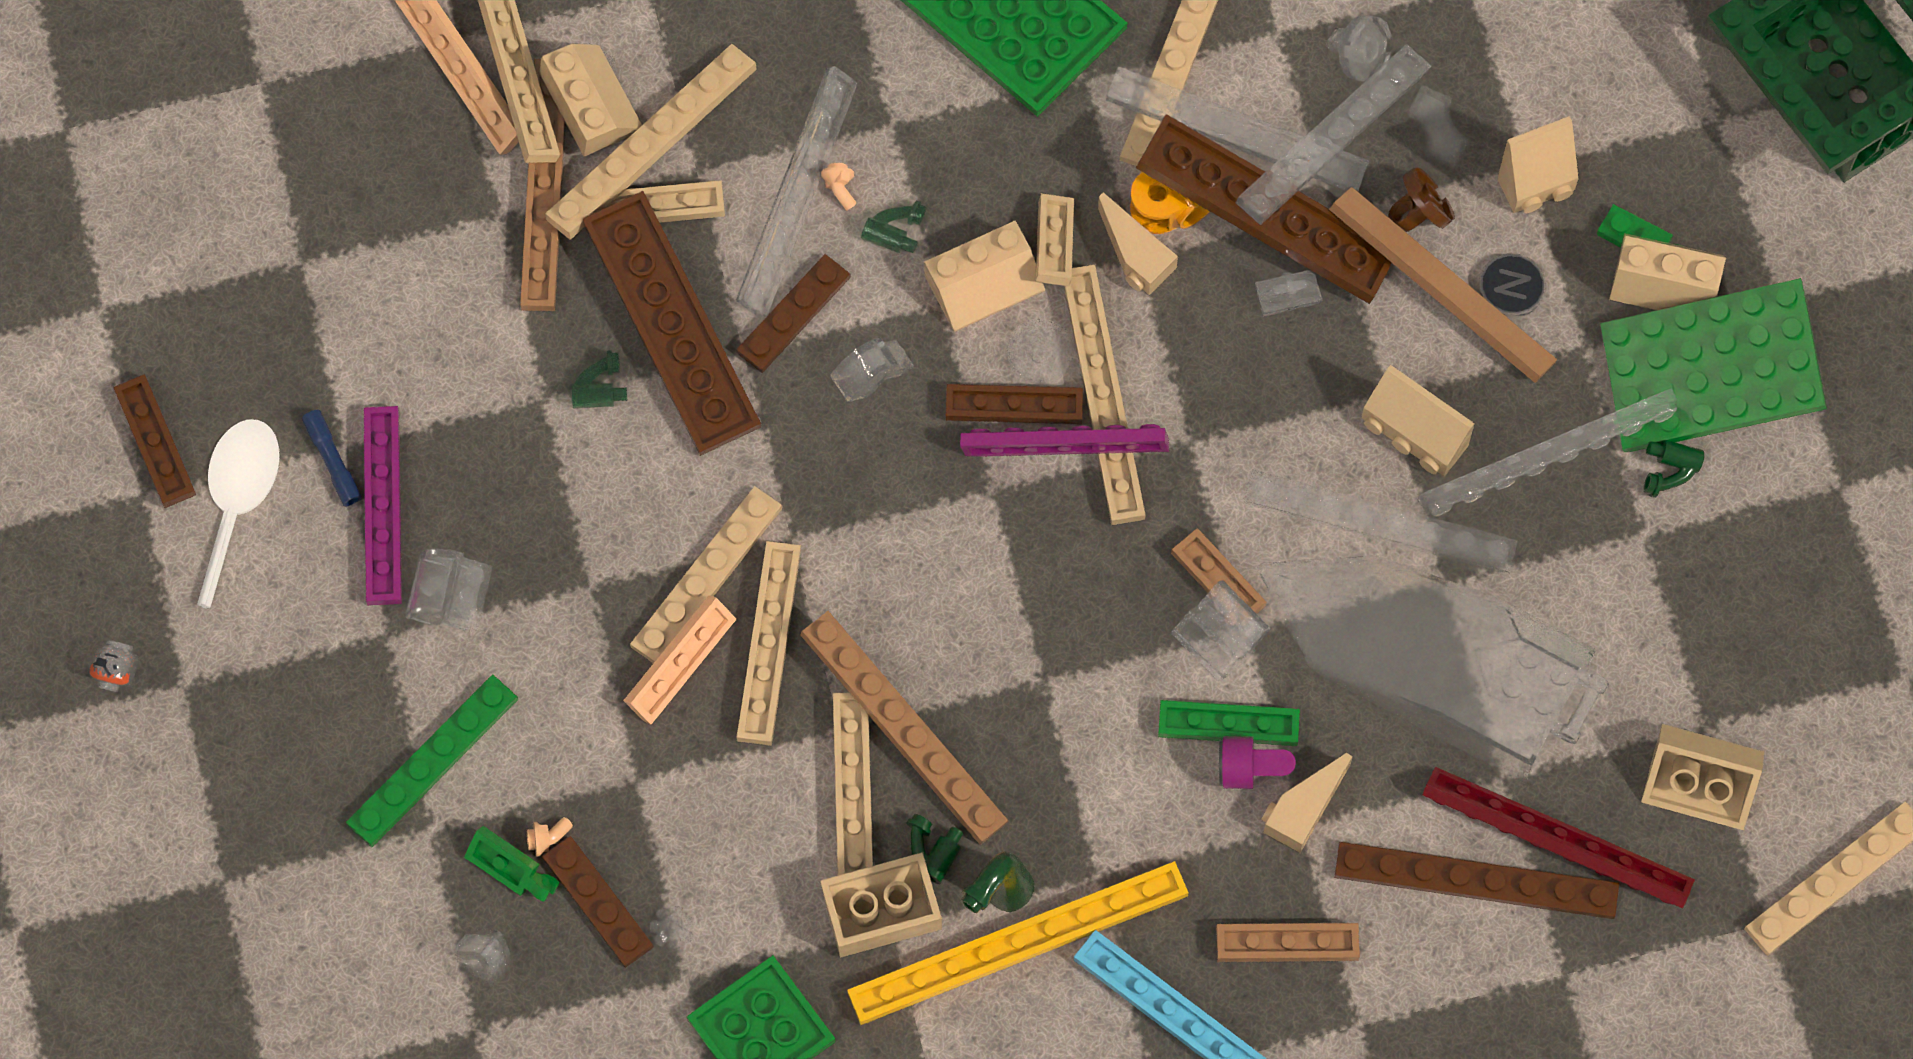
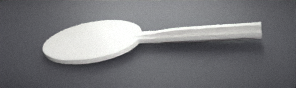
[197,419,280,609]

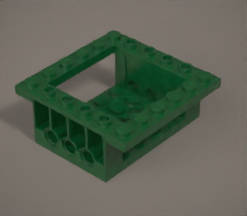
[1706,0,1913,183]

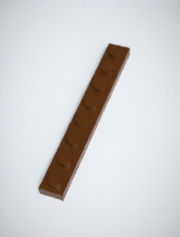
[1334,842,1619,919]

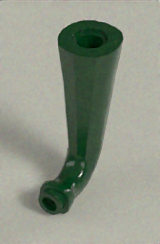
[960,851,1034,914]

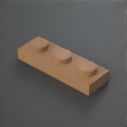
[1171,528,1267,628]

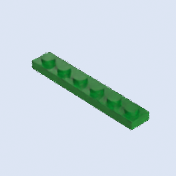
[346,674,518,847]

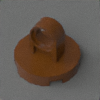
[1388,167,1455,232]

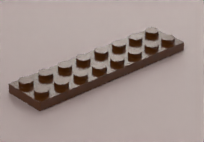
[1136,114,1392,304]
[582,191,761,456]

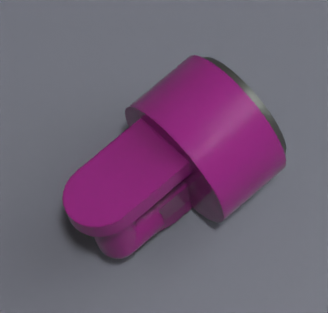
[1219,736,1296,789]

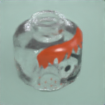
[89,639,139,692]

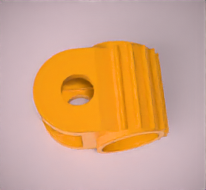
[1130,172,1210,234]

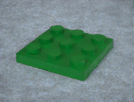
[686,955,836,1059]

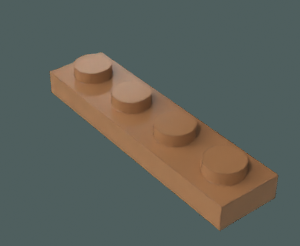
[1216,923,1360,962]

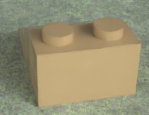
[1497,116,1578,213]

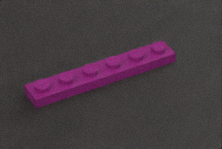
[364,406,402,606]
[960,424,1169,457]

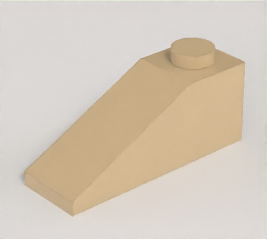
[1098,192,1178,295]
[1261,753,1353,853]

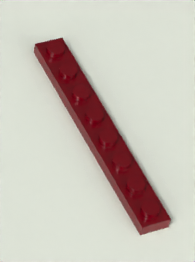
[1422,767,1695,909]

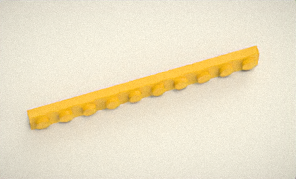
[847,861,1189,1025]

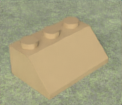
[539,44,642,156]
[924,220,1045,332]
[1609,233,1726,310]
[1361,365,1475,477]
[1641,724,1764,830]
[820,853,942,958]

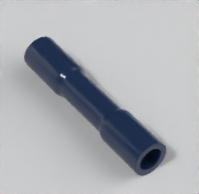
[302,410,362,507]

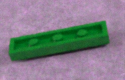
[1158,700,1300,746]

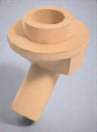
[821,163,856,211]
[527,817,573,857]

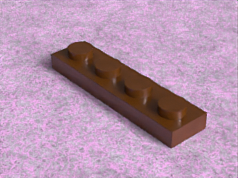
[736,254,851,373]
[113,374,196,508]
[946,384,1083,424]
[542,836,654,968]

